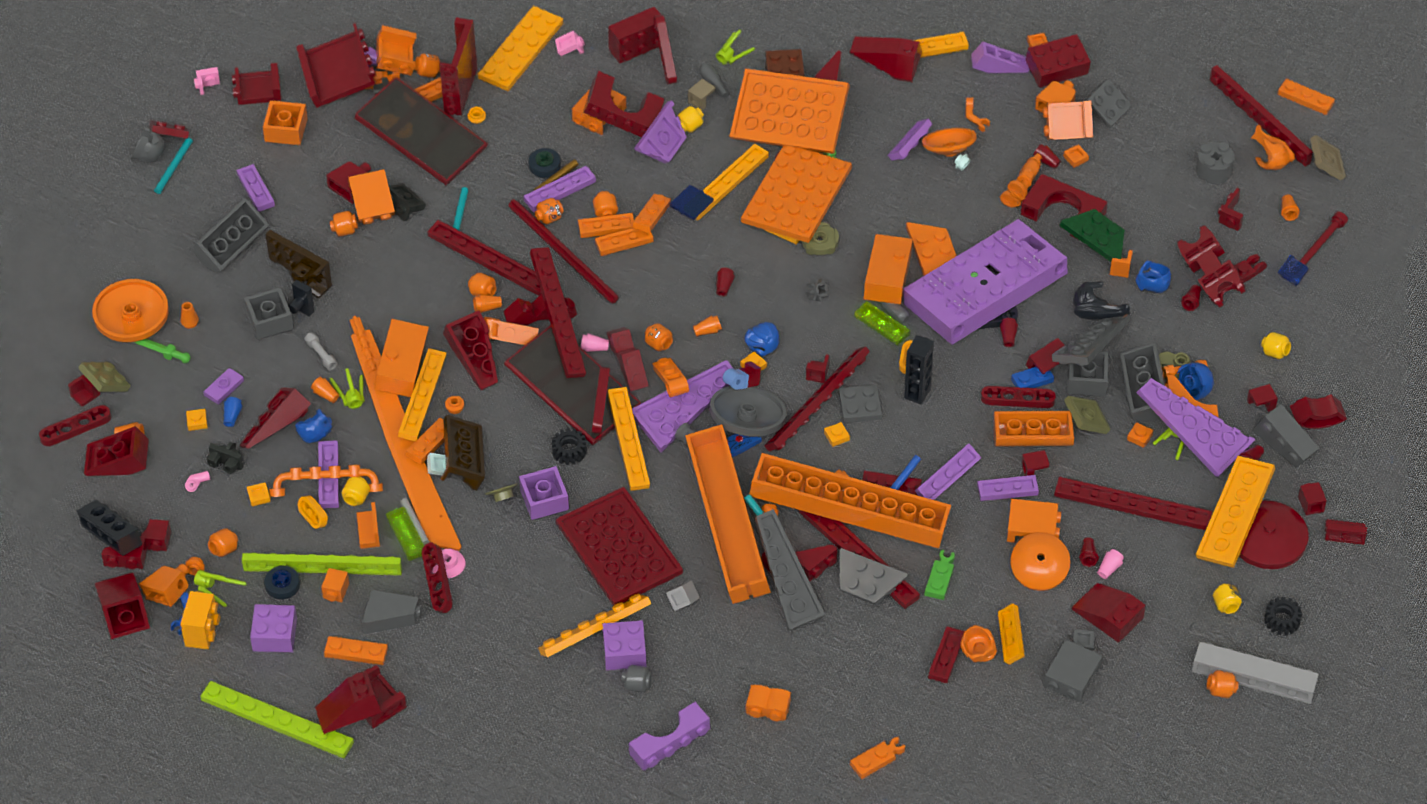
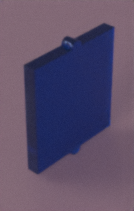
[670,185,714,220]

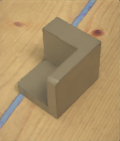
[688,79,715,111]

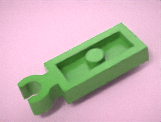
[925,550,955,600]

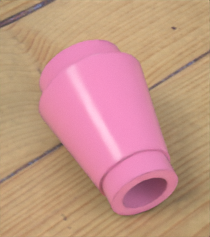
[581,333,609,352]
[1097,549,1124,579]

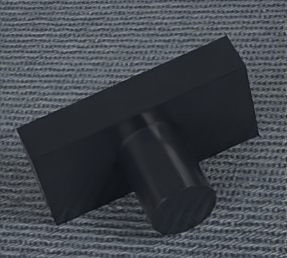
[288,280,314,317]

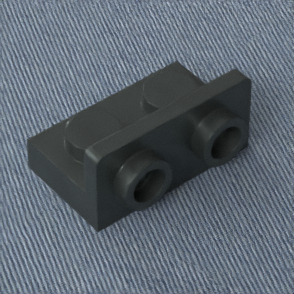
[389,183,426,221]

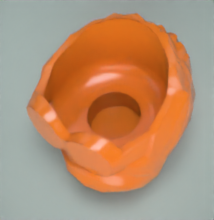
[960,625,997,662]

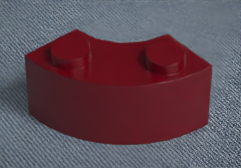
[1290,394,1347,429]

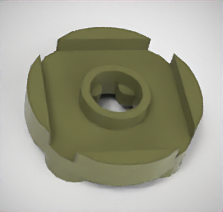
[802,222,839,255]

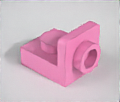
[555,31,585,56]
[194,67,220,95]

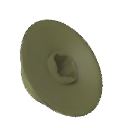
[485,483,518,502]

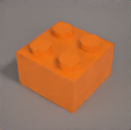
[263,100,308,145]

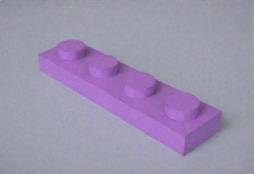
[524,166,596,212]
[318,440,339,509]
[915,443,981,500]

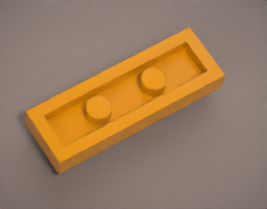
[914,32,969,57]
[998,603,1025,665]

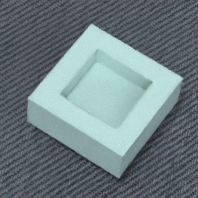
[427,453,446,476]

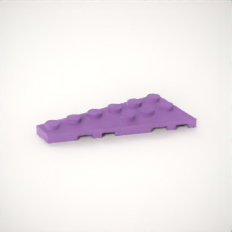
[632,360,734,453]
[1136,378,1256,477]

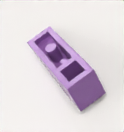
[971,41,1030,73]

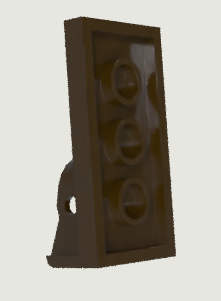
[265,230,332,298]
[440,414,485,491]

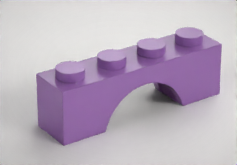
[629,702,710,771]

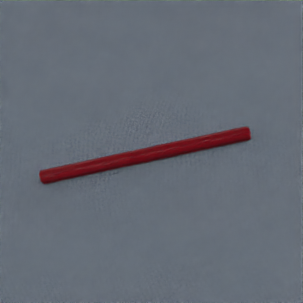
[508,199,619,304]

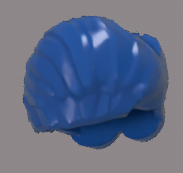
[1136,260,1171,293]
[745,322,780,357]
[295,409,332,443]

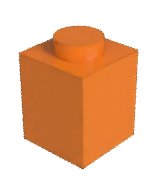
[321,568,349,602]

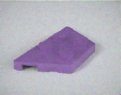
[634,100,686,163]

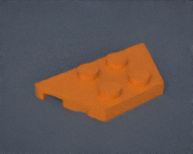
[906,222,957,276]

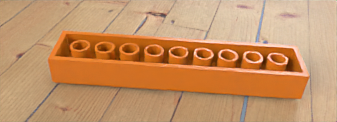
[750,453,951,549]

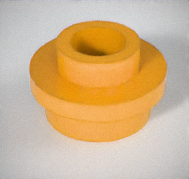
[468,107,486,123]

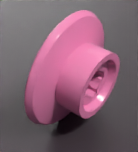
[432,549,466,578]

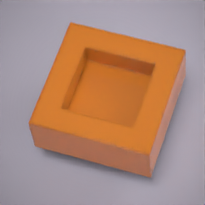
[1063,144,1089,168]
[1127,422,1153,448]

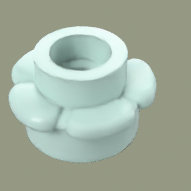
[954,154,971,171]

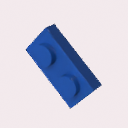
[1011,367,1054,388]

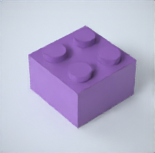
[519,466,569,520]
[250,604,297,652]
[603,620,646,670]

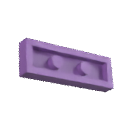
[888,119,932,161]
[236,164,275,212]
[977,475,1039,501]

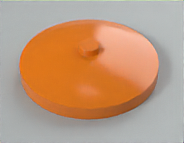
[92,279,169,342]

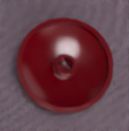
[1239,501,1309,569]

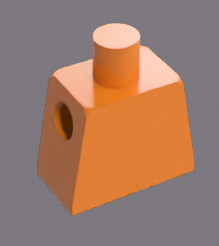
[1035,80,1076,112]
[139,564,189,607]

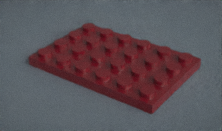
[556,487,683,606]

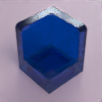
[1278,255,1309,287]

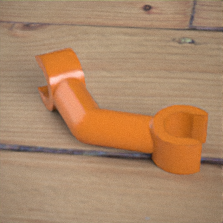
[966,97,990,132]

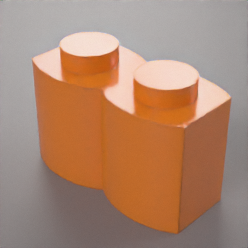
[746,685,791,721]

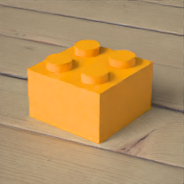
[180,591,220,650]

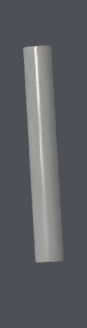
[400,498,430,546]

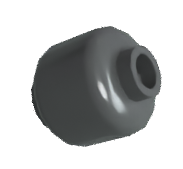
[621,665,653,692]

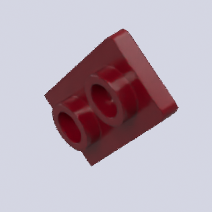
[1218,188,1244,231]

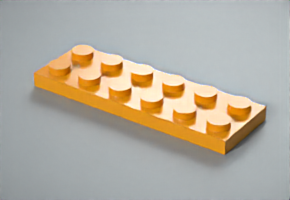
[478,6,564,91]
[1196,456,1275,568]

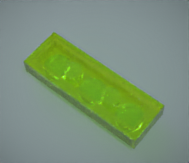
[855,301,910,346]
[386,506,424,561]

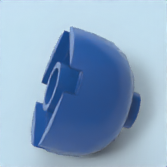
[1177,362,1214,400]

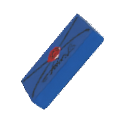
[727,434,762,457]

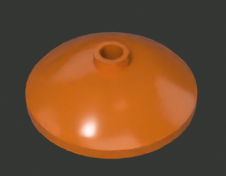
[922,128,977,157]
[1011,532,1070,591]

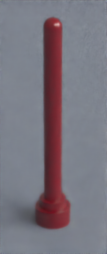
[1292,211,1348,275]

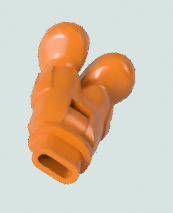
[1000,154,1042,207]

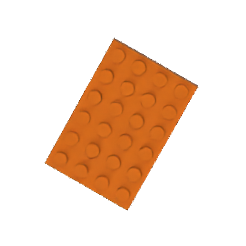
[729,69,850,154]
[741,145,852,243]

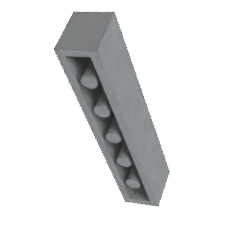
[1192,642,1319,704]

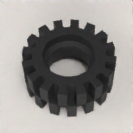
[552,428,587,465]
[1264,597,1302,636]

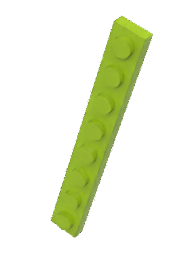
[242,552,402,575]
[200,681,354,758]

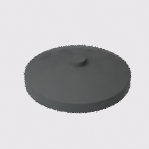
[709,386,786,437]

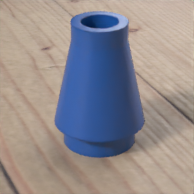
[223,397,243,427]

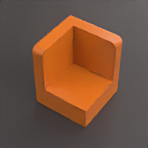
[1110,250,1133,278]

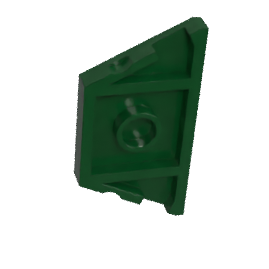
[1059,209,1125,262]

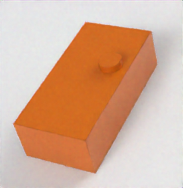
[864,234,913,304]
[374,319,429,397]

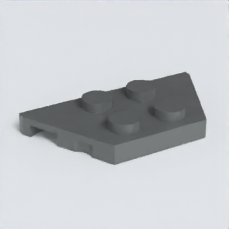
[840,548,910,605]

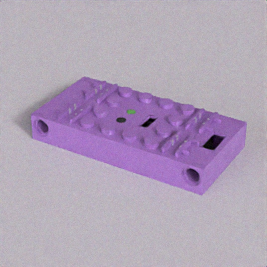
[903,219,1067,345]

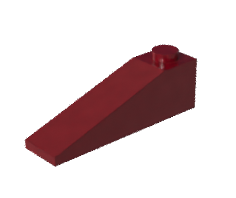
[443,310,498,391]

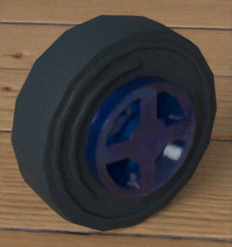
[264,565,300,600]

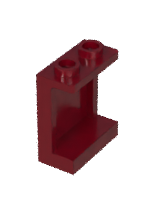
[232,63,281,105]
[365,665,407,729]

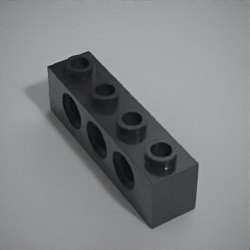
[904,335,934,405]
[77,500,143,556]

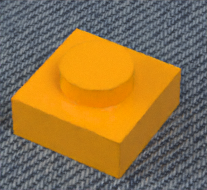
[740,351,767,371]
[186,409,208,431]
[824,422,850,447]
[247,482,271,507]

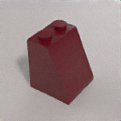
[94,572,150,639]

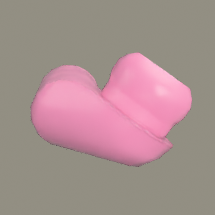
[185,471,210,492]

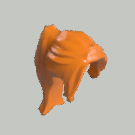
[1251,125,1295,170]

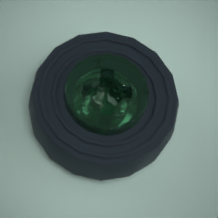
[528,148,561,178]

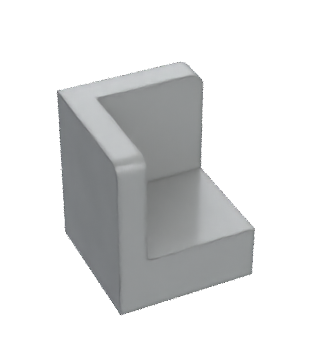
[666,580,699,611]

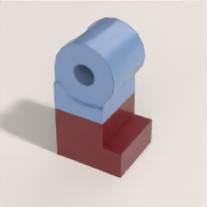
[723,361,761,390]

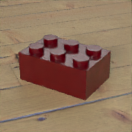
[608,6,661,64]
[1025,34,1091,88]

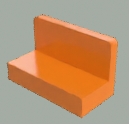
[357,502,380,549]

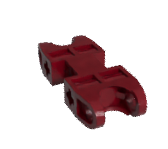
[1177,225,1246,308]

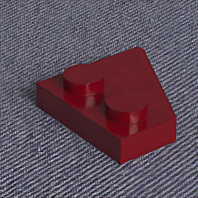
[149,120,189,139]

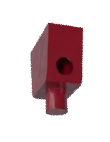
[326,161,371,204]

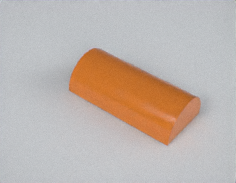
[994,411,1074,447]

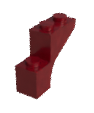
[503,294,577,326]
[606,327,649,391]
[101,519,171,569]
[761,545,837,582]

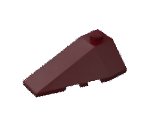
[850,37,922,83]
[239,387,311,449]

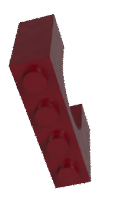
[583,71,664,138]
[1020,174,1108,240]

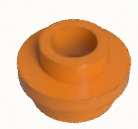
[445,396,464,414]
[185,557,205,575]

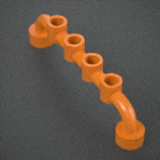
[269,464,383,497]

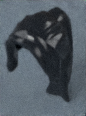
[1073,281,1130,320]

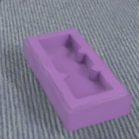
[204,368,244,405]

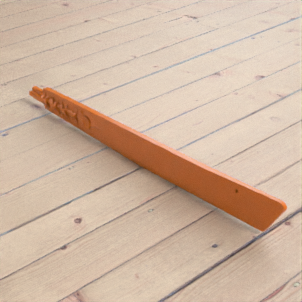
[349,316,461,551]

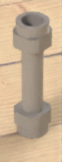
[304,332,338,370]

